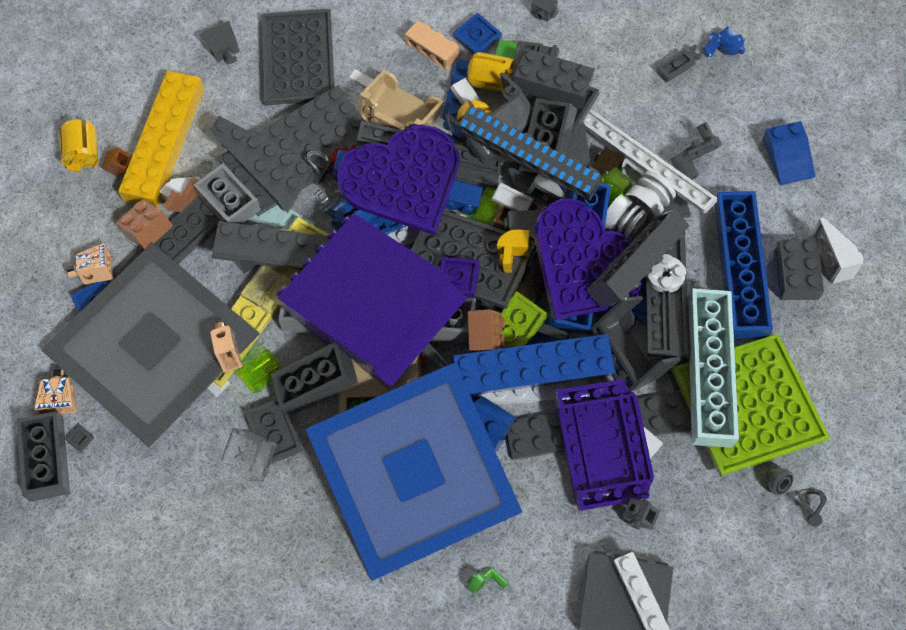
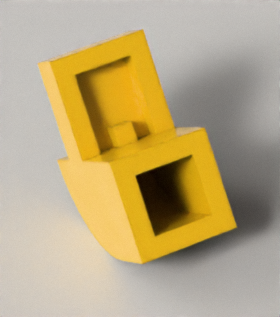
[497,230,530,273]

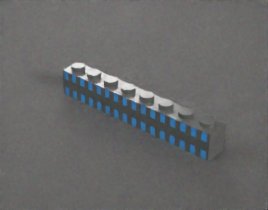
[459,106,602,201]

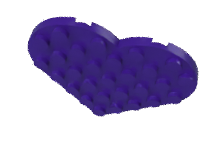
[337,125,459,235]
[534,199,646,320]

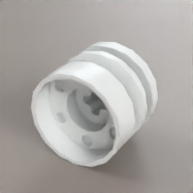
[625,171,676,220]
[605,194,649,241]

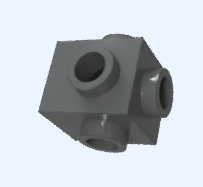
[623,498,660,530]

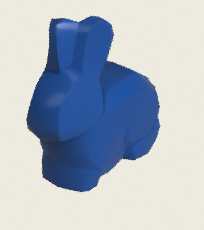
[703,26,746,58]

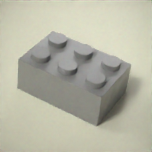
[194,163,261,224]

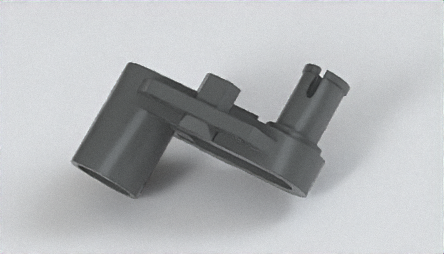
[670,122,722,180]

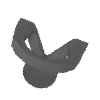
[306,151,332,185]
[799,489,827,526]

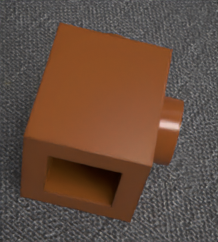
[101,147,132,176]

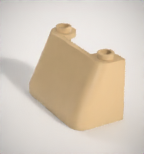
[359,70,444,131]

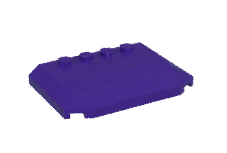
[555,379,654,511]

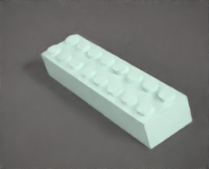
[687,288,739,448]

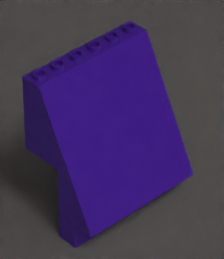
[276,214,467,389]

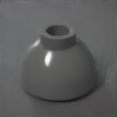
[766,468,794,495]

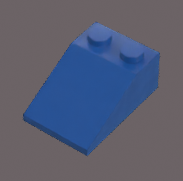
[762,121,816,185]

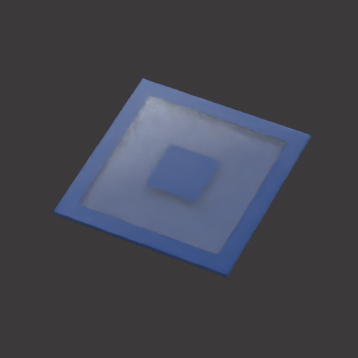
[306,362,522,581]

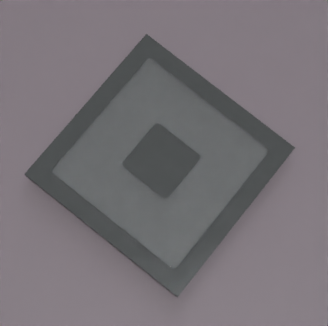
[41,243,260,447]

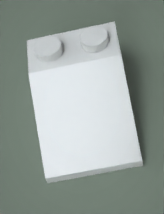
[811,217,863,284]

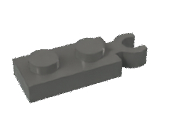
[656,45,703,83]

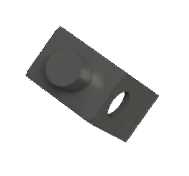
[199,21,240,64]

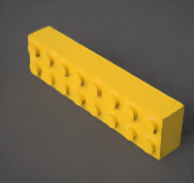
[118,71,204,208]

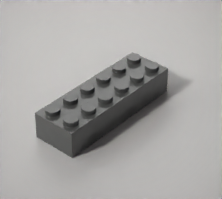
[586,209,689,308]

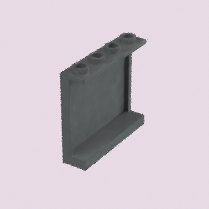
[578,551,673,630]

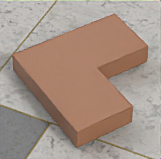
[163,178,200,213]

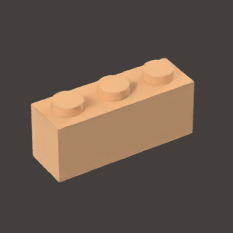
[405,21,459,70]

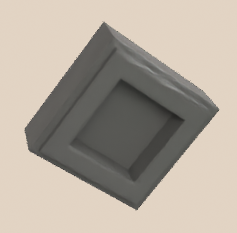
[65,425,94,453]

